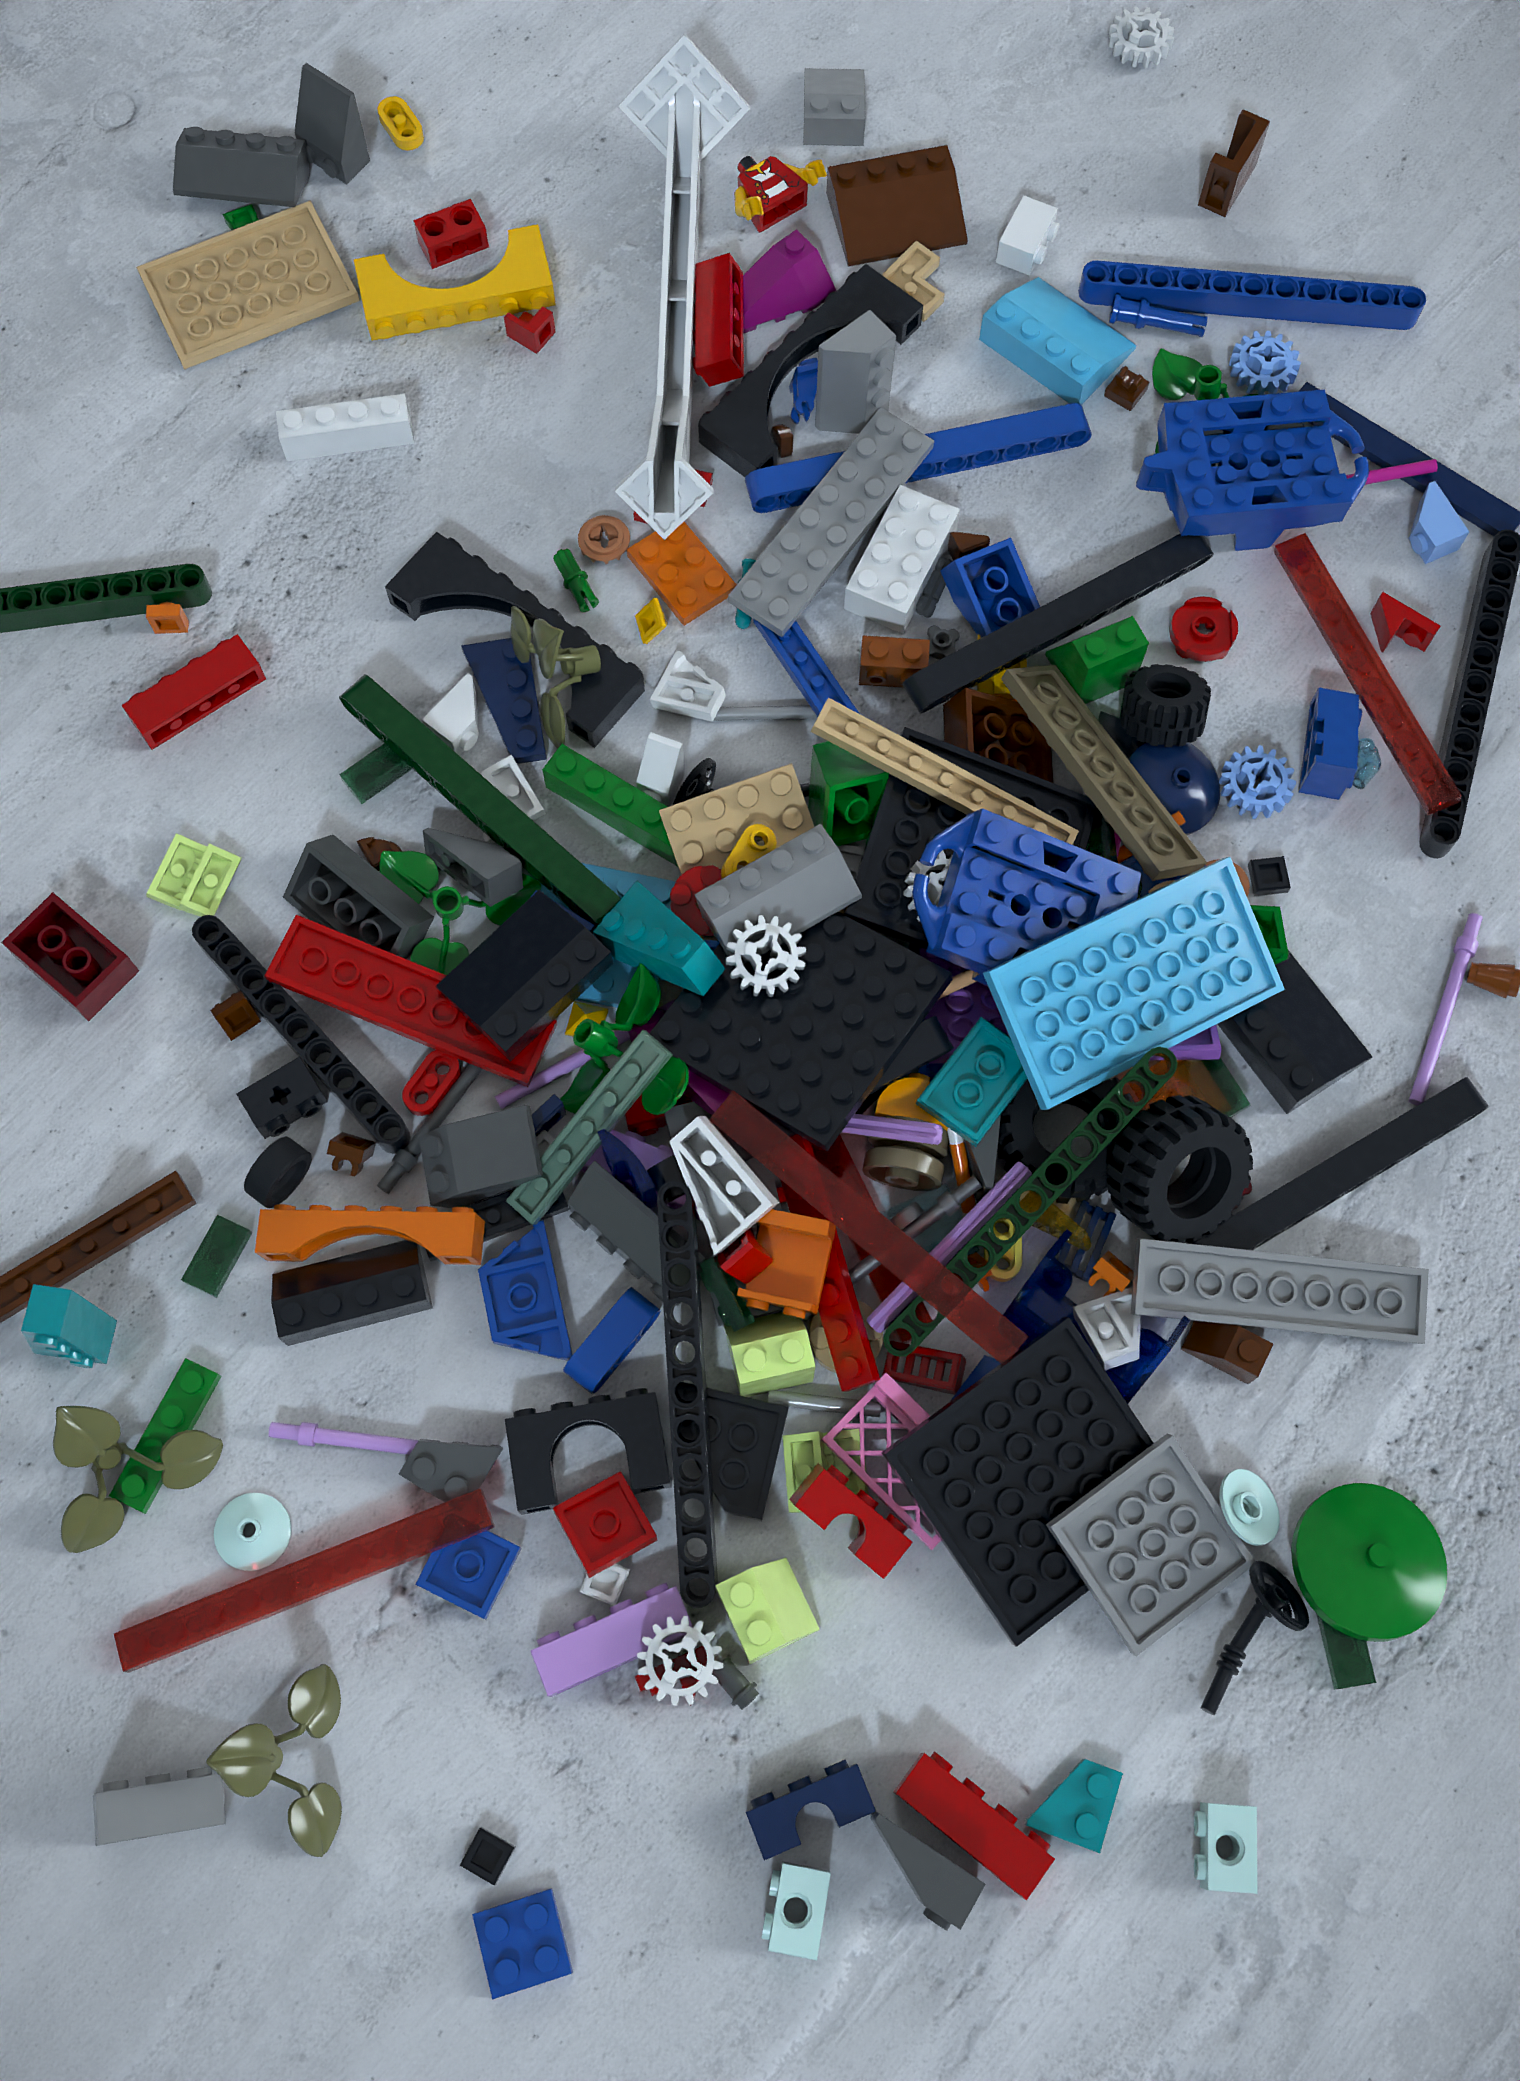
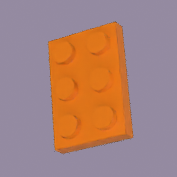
[627,522,737,626]

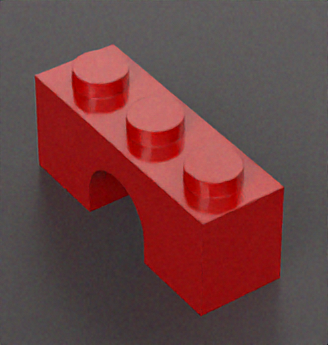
[789,1463,913,1579]

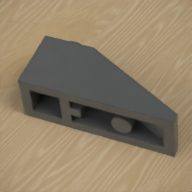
[423,828,523,907]

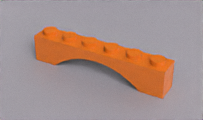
[255,1204,485,1265]

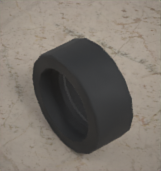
[244,1136,312,1209]

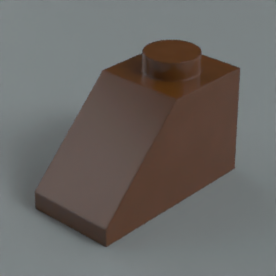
[1181,1321,1273,1384]

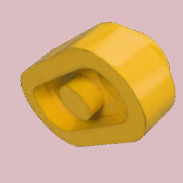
[377,96,424,150]
[721,824,777,879]

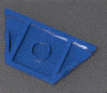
[478,1220,573,1361]

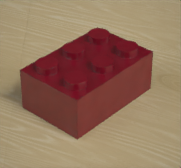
[1,892,139,1021]

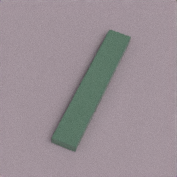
[506,1030,673,1225]

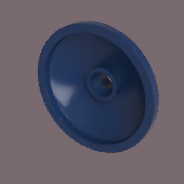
[1128,742,1220,835]

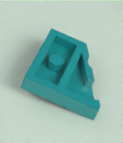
[1024,1759,1123,1853]

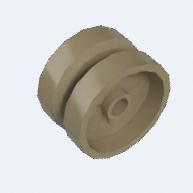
[862,1116,950,1191]

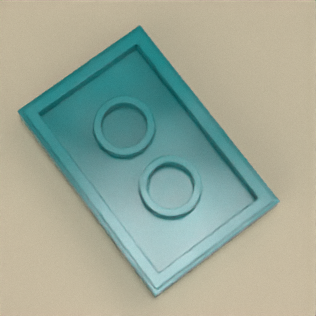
[916,1017,1027,1147]

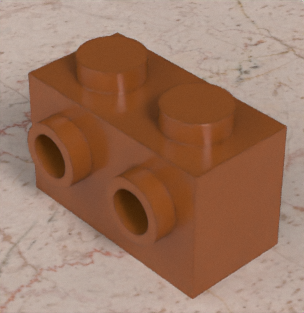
[859,635,930,688]

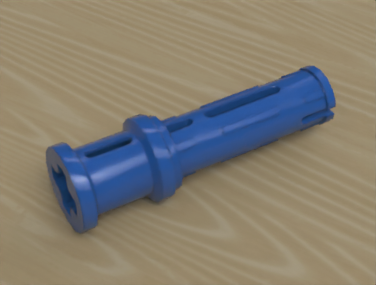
[1109,294,1208,337]

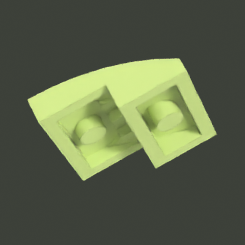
[146,833,241,917]
[782,1429,869,1513]

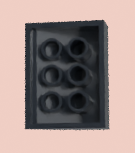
[436,890,614,1062]
[1218,950,1372,1114]

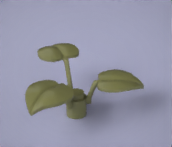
[510,606,601,748]
[53,1406,223,1553]
[206,1664,342,1857]

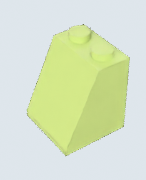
[724,1312,816,1397]
[715,1558,820,1664]

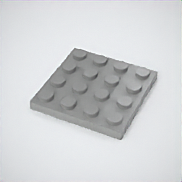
[1046,1434,1256,1656]

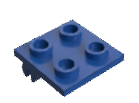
[789,358,818,424]

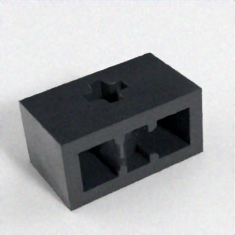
[236,1057,328,1139]

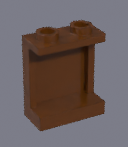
[1198,110,1270,217]

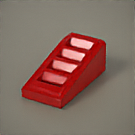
[882,1341,966,1395]

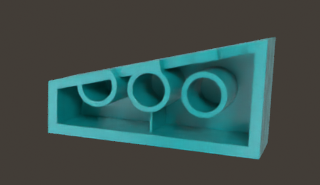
[593,880,726,996]
[21,1284,117,1368]

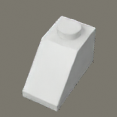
[422,673,479,756]
[636,732,685,807]

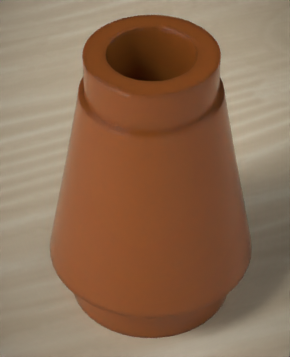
[1466,962,1520,999]

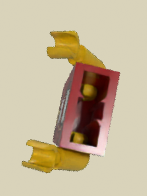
[734,156,827,233]

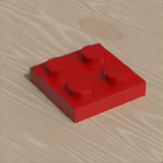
[553,1471,658,1578]

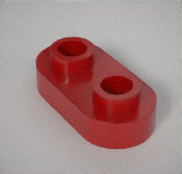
[402,1050,461,1116]

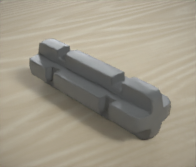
[916,557,952,618]

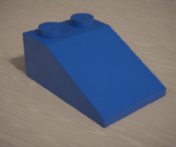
[940,537,1040,638]

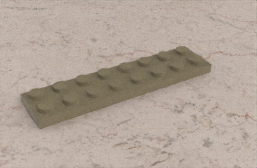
[1001,664,1207,881]

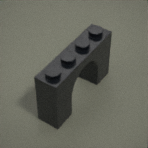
[505,1388,672,1515]

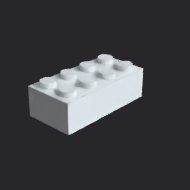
[844,485,960,634]

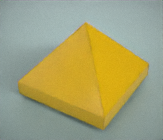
[635,598,667,644]
[565,1001,609,1037]

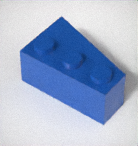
[1298,688,1362,800]

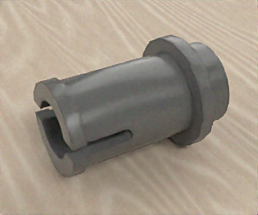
[712,1656,759,1710]

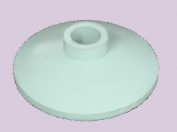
[1220,1469,1280,1546]
[214,1493,291,1571]

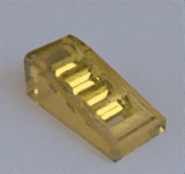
[1019,1191,1092,1251]

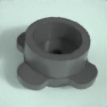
[927,625,960,660]

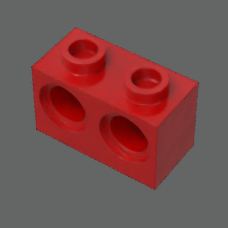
[413,199,489,269]

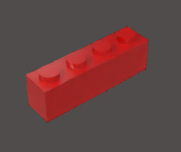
[692,253,744,387]
[121,634,266,750]
[893,1751,1055,1900]

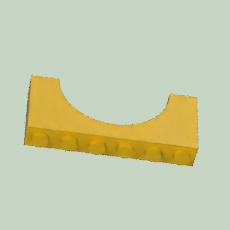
[353,224,556,341]

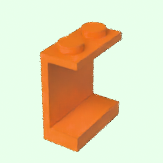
[737,1209,836,1319]

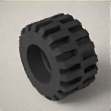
[1120,664,1211,747]

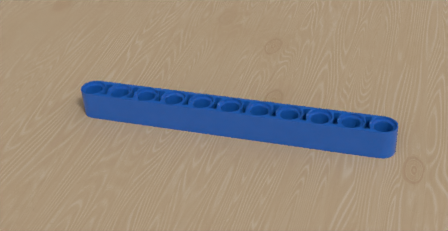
[1078,260,1426,330]
[745,403,1092,513]

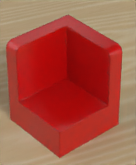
[504,306,556,354]

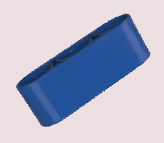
[563,1287,661,1395]

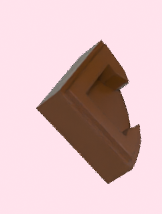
[771,424,793,458]
[357,837,402,871]

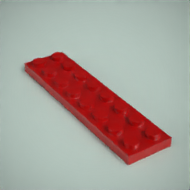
[264,914,557,1087]

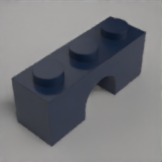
[746,1759,876,1861]

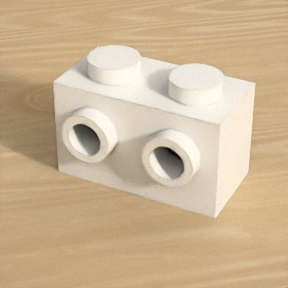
[996,195,1059,276]

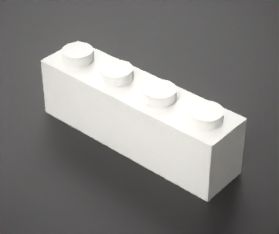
[276,393,415,461]

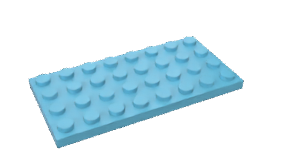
[983,857,1285,1110]

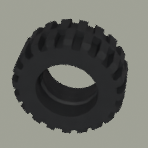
[997,1077,1135,1204]
[1107,1095,1253,1243]

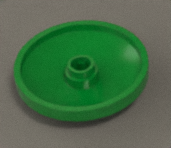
[1291,1483,1448,1642]

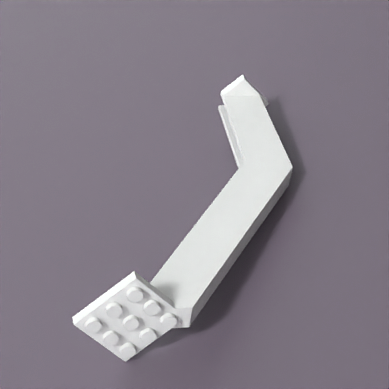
[615,33,750,540]

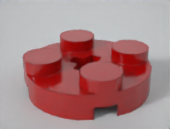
[1169,596,1238,662]
[670,865,722,937]

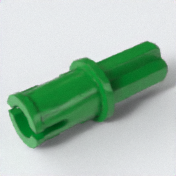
[553,549,599,612]

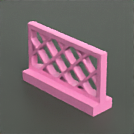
[821,1373,941,1550]

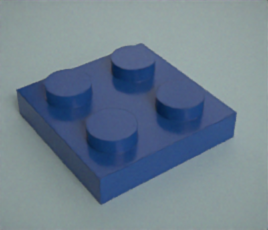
[415,1513,522,1620]
[472,1888,573,2000]

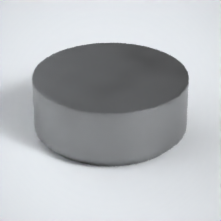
[888,1202,924,1234]

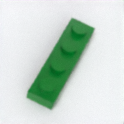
[109,1358,222,1514]

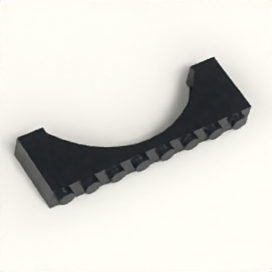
[698,264,923,477]
[385,532,645,748]

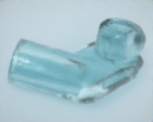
[1352,738,1381,789]

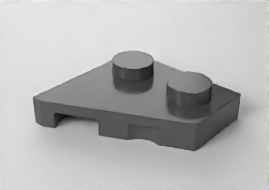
[399,1439,503,1514]

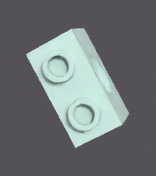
[1194,1802,1257,1894]
[761,1862,831,1960]

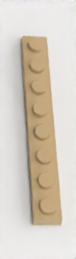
[810,698,1079,845]

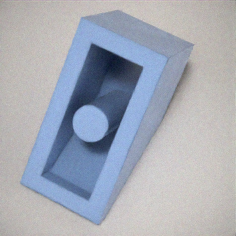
[1409,481,1469,564]

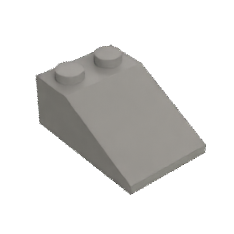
[803,68,865,146]

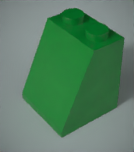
[1045,616,1149,704]
[808,741,889,846]

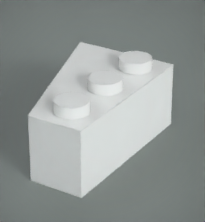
[669,1116,779,1255]

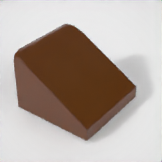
[948,532,990,561]

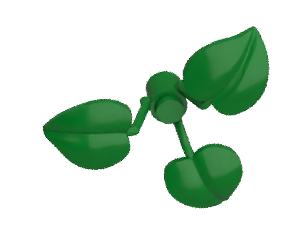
[1152,348,1258,454]
[380,851,541,976]
[560,963,689,1115]

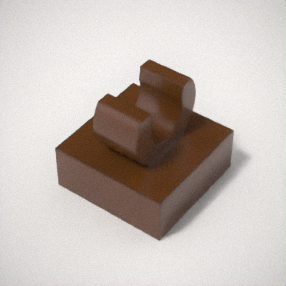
[1104,366,1150,411]
[210,991,261,1041]
[327,1132,376,1177]

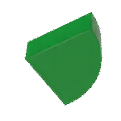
[223,204,259,230]

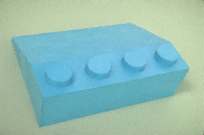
[979,277,1136,405]

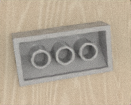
[815,310,896,434]
[694,824,862,966]

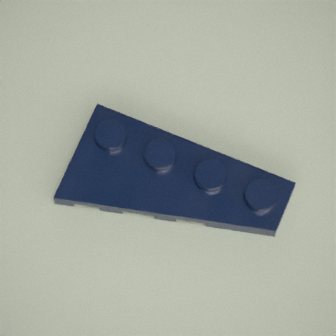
[461,638,547,764]

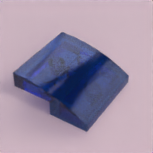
[597,1129,657,1209]

